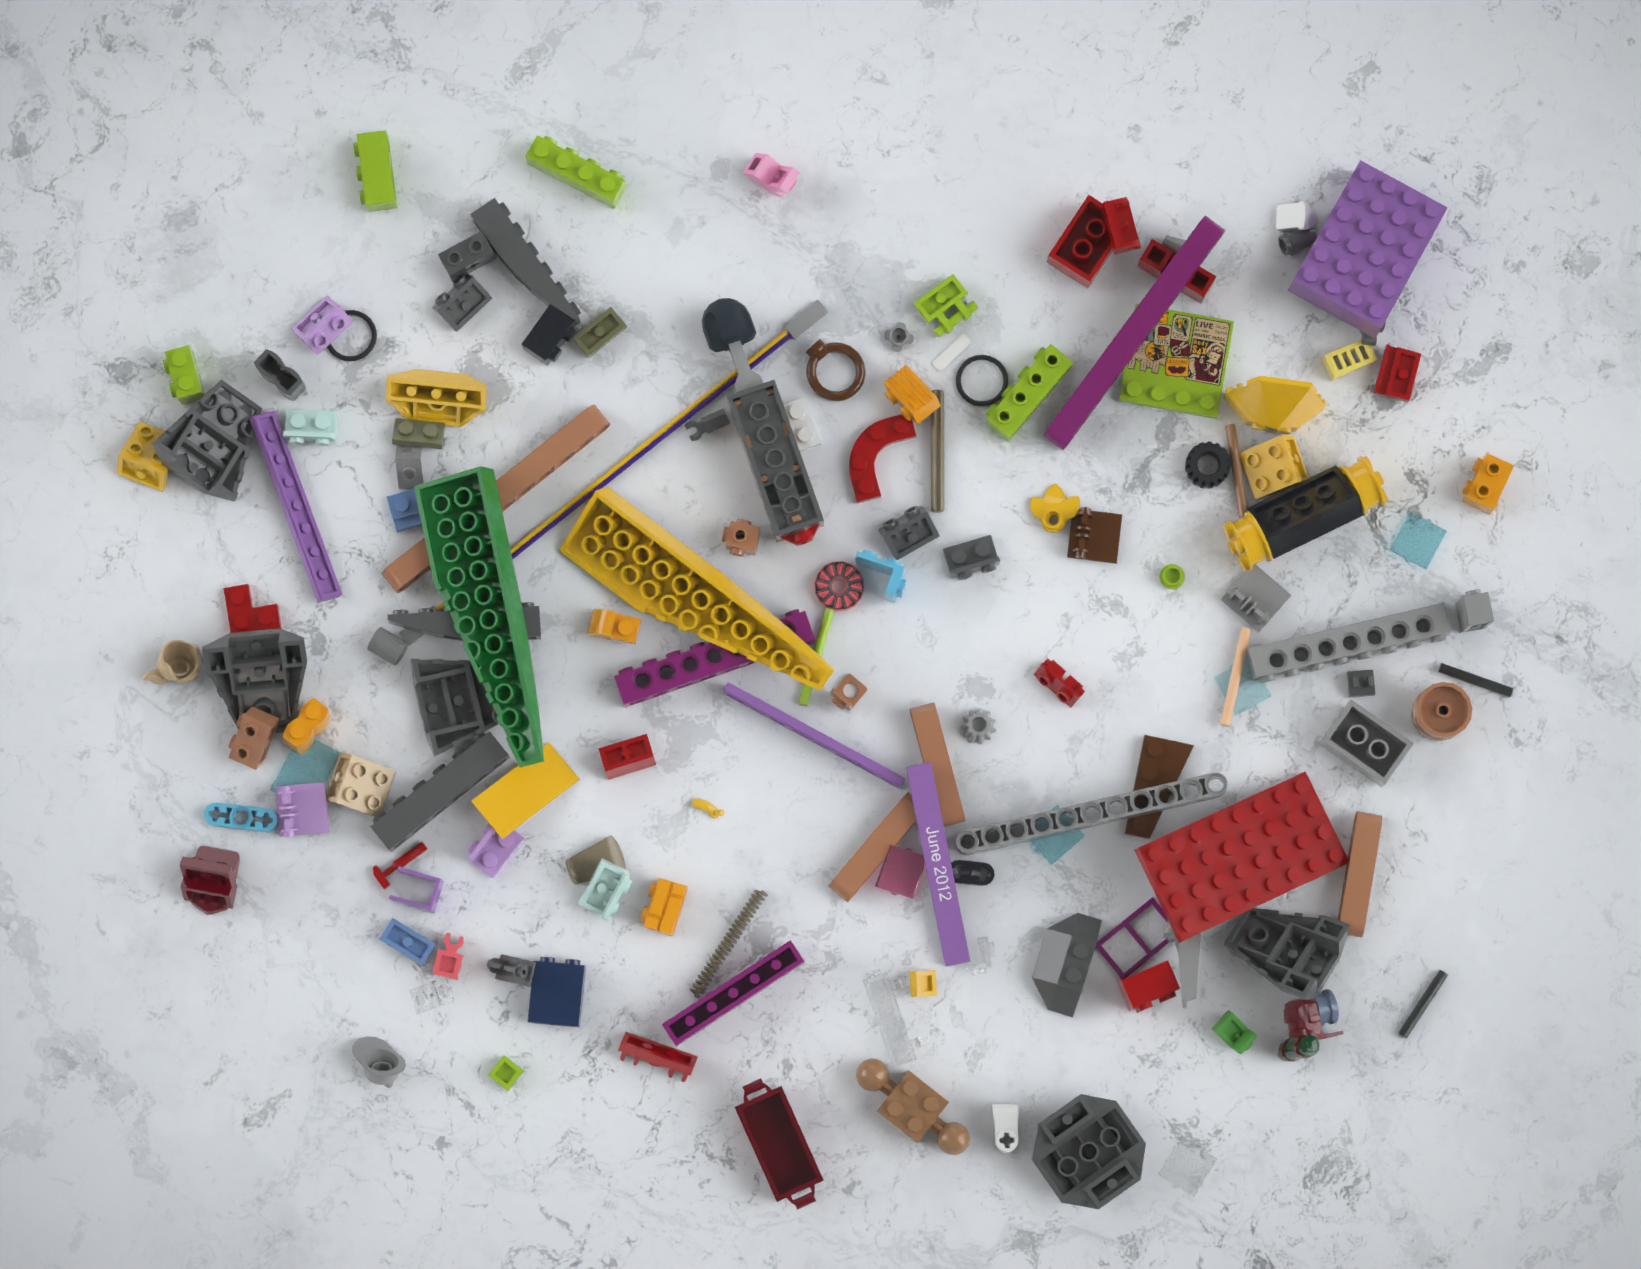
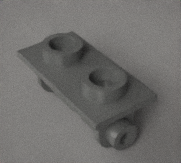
[487,954,536,987]

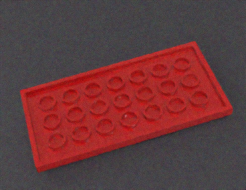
[1134,771,1349,943]

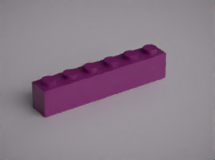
[662,940,805,1047]

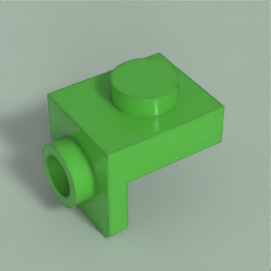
[1211,1010,1257,1054]

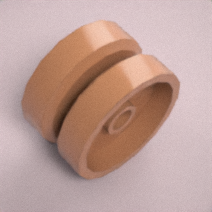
[1411,682,1472,741]

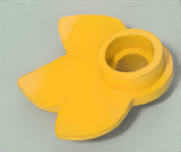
[1030,483,1080,533]

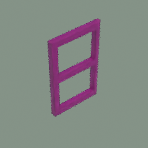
[1095,897,1169,980]

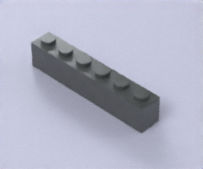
[370,731,510,852]

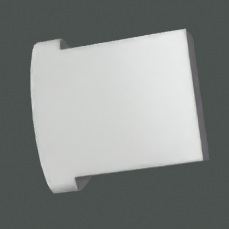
[1276,200,1318,232]

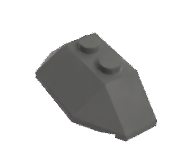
[1032,913,1102,1017]

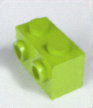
[163,345,205,405]

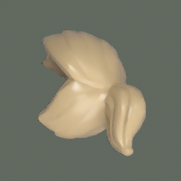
[142,640,202,684]

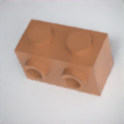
[228,706,280,770]

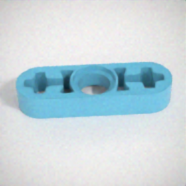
[204,803,278,833]

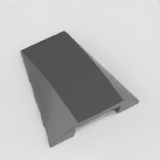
[151,379,262,502]
[410,659,499,757]

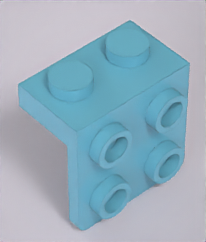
[855,550,906,603]

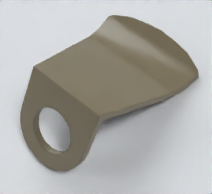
[566,835,626,885]

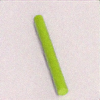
[798,608,835,706]

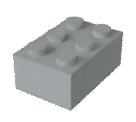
[1319,700,1414,787]

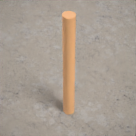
[1220,627,1251,727]

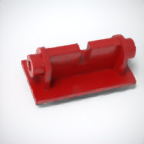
[1033,658,1086,708]

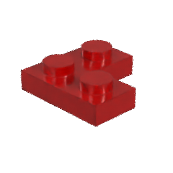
[223,584,282,633]

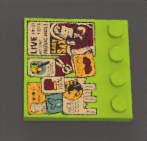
[1118,304,1234,419]

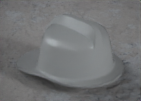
[352,1036,406,1088]

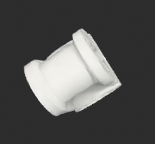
[992,1103,1019,1153]

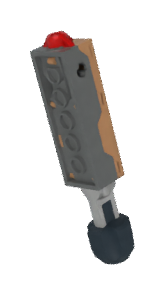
[702,298,824,546]

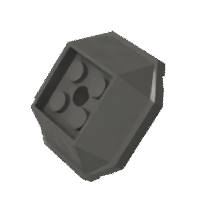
[1032,1094,1146,1209]

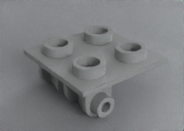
[1221,564,1291,633]

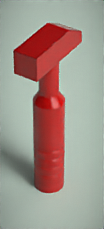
[373,841,427,890]

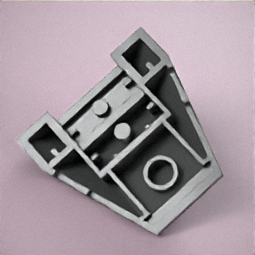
[202,628,307,733]
[1224,908,1350,1000]

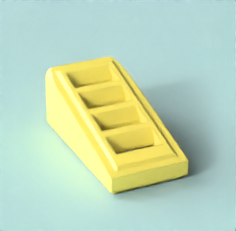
[1322,341,1378,381]

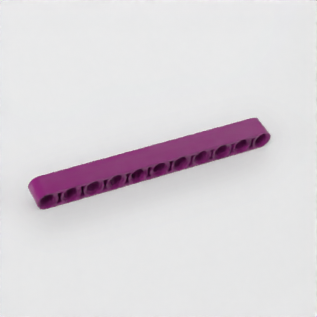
[1043,215,1225,450]

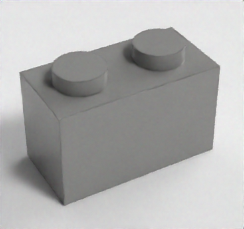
[1455,589,1494,633]

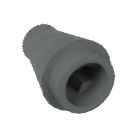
[1278,228,1317,256]

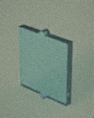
[1390,511,1447,569]
[1214,659,1271,716]
[1031,805,1085,865]

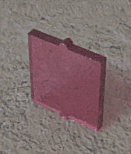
[875,845,925,899]

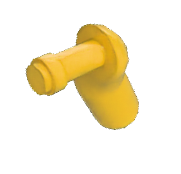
[692,798,725,818]

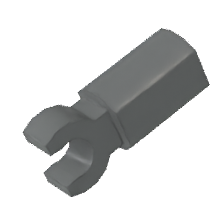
[685,408,730,441]

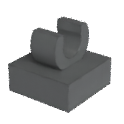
[1347,669,1375,698]

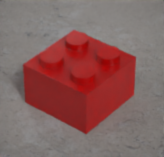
[1117,960,1180,1013]

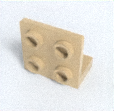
[326,752,395,817]

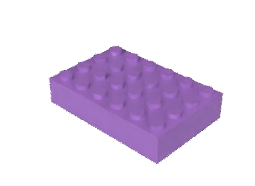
[1287,160,1448,338]

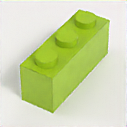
[353,130,398,212]

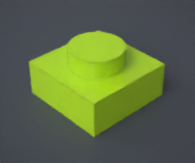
[488,1055,524,1091]

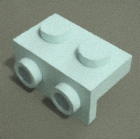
[579,858,632,921]

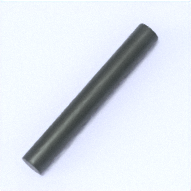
[1438,663,1513,697]
[1398,970,1448,1039]

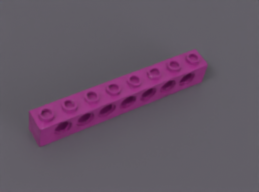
[614,609,815,708]

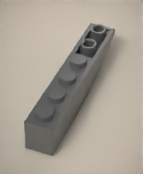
[470,198,581,325]
[387,602,541,641]

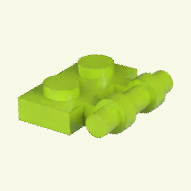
[913,274,978,338]

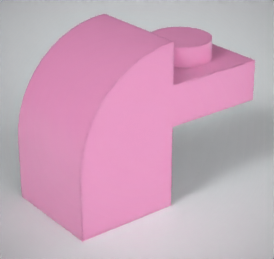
[743,153,800,197]

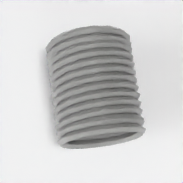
[367,627,409,666]

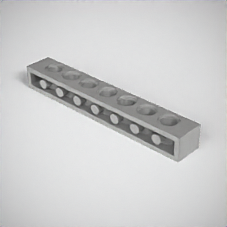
[1246,602,1452,683]

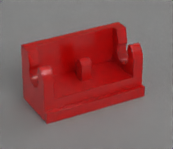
[1102,197,1141,255]
[598,734,656,780]

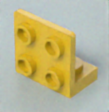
[117,422,168,492]
[1240,435,1309,499]

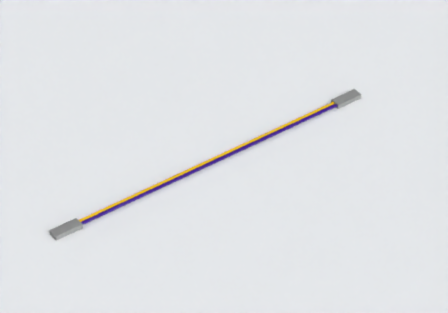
[399,300,828,646]

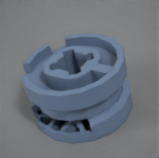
[1315,989,1339,1026]

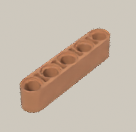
[910,702,965,827]
[828,792,917,902]
[1337,811,1382,938]

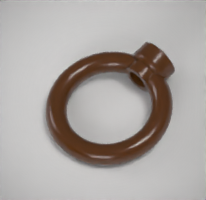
[806,339,866,401]

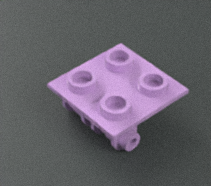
[275,782,329,837]

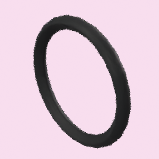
[327,310,377,361]
[956,355,1008,406]

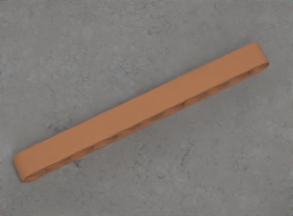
[381,405,610,593]

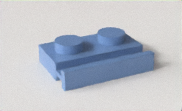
[387,489,422,533]

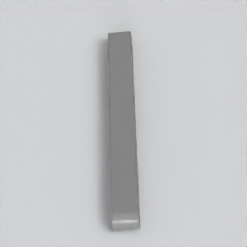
[956,773,1227,855]

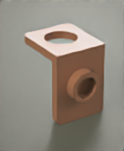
[831,674,867,711]

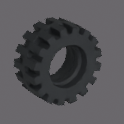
[1185,441,1231,489]

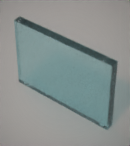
[270,739,340,792]

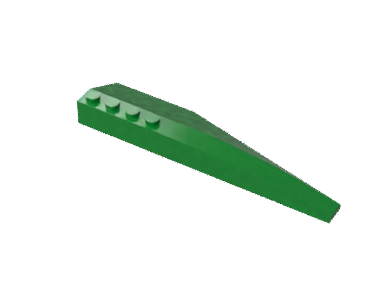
[414,466,544,768]

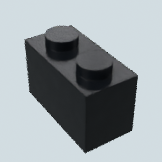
[521,304,577,366]

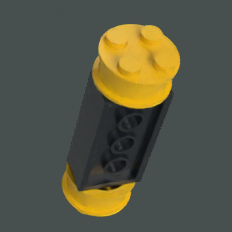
[1222,456,1388,571]

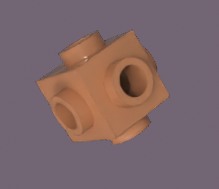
[722,519,761,557]

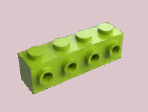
[525,135,626,209]
[986,344,1074,442]

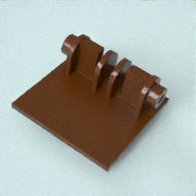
[1067,507,1122,564]

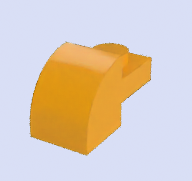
[587,609,641,645]

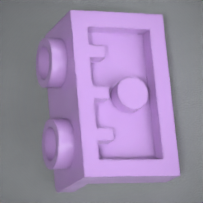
[291,296,353,355]
[468,824,524,878]

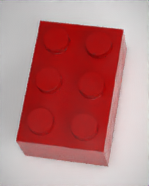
[1047,194,1113,289]

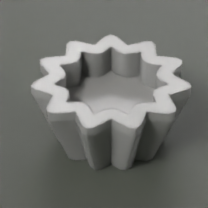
[960,708,996,744]

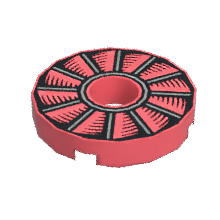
[814,561,864,612]

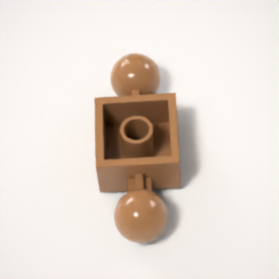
[856,1058,970,1155]

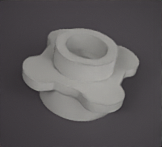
[884,322,914,352]

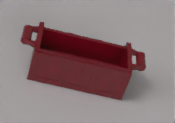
[735,1078,824,1210]

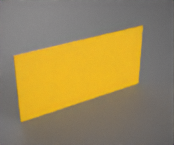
[471,742,580,839]

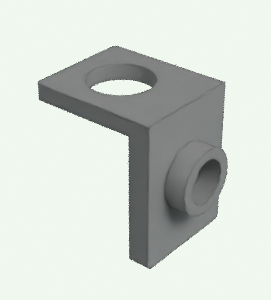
[395,445,424,489]

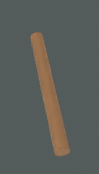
[1225,424,1248,519]

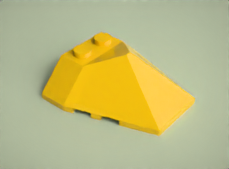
[1224,376,1326,435]

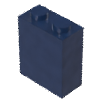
[528,957,586,1028]

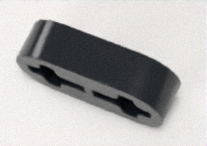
[951,860,995,886]

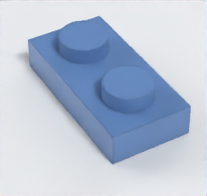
[379,918,437,966]

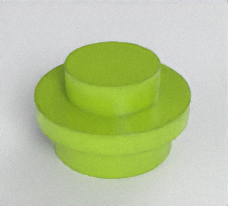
[1159,564,1185,589]

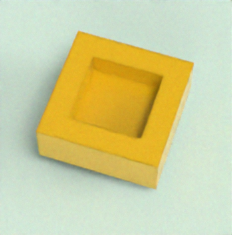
[910,970,937,997]

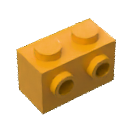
[1462,453,1514,514]

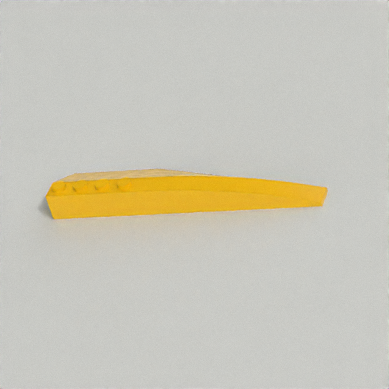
[559,486,834,690]

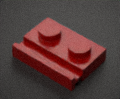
[1373,344,1421,403]

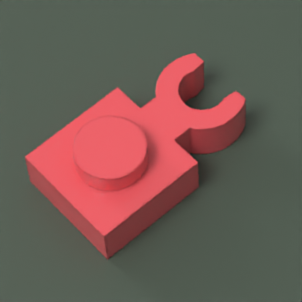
[432,933,464,980]

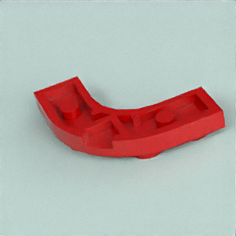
[849,414,917,504]

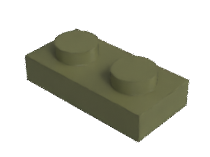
[573,307,627,358]
[392,418,445,449]

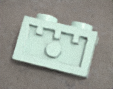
[283,409,337,446]

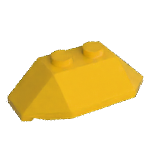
[386,369,487,427]

